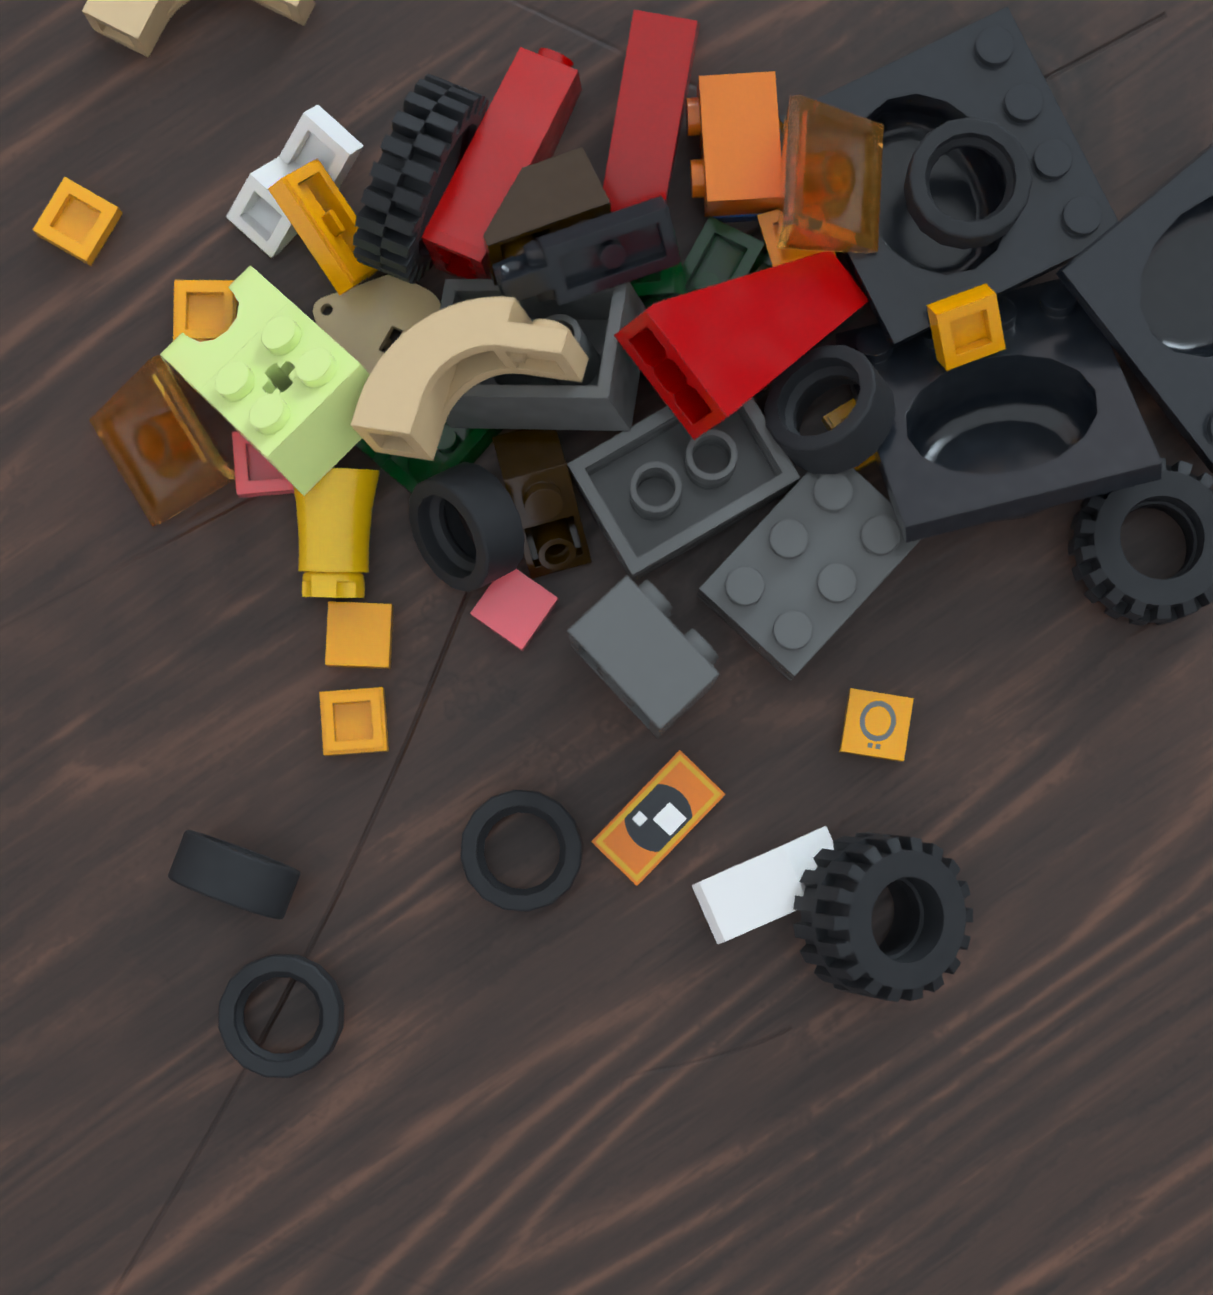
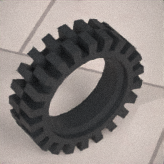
[353,74,489,284]

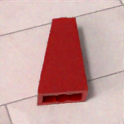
[603,10,700,212]
[422,47,582,279]
[614,249,869,440]

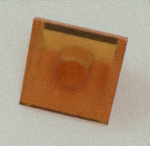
[777,94,884,253]
[89,355,235,526]

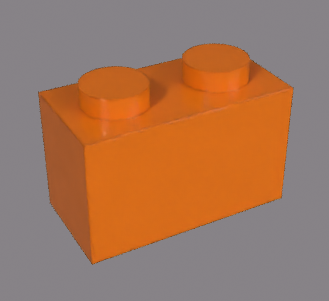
[686,71,784,217]

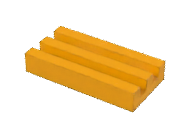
[268,158,379,295]

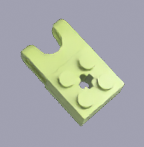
[160,266,370,496]

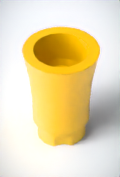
[293,468,380,598]

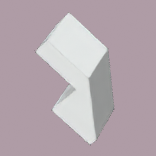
[226,105,364,258]
[692,826,834,944]

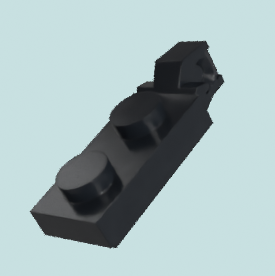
[492,195,681,305]

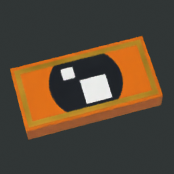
[591,750,726,886]

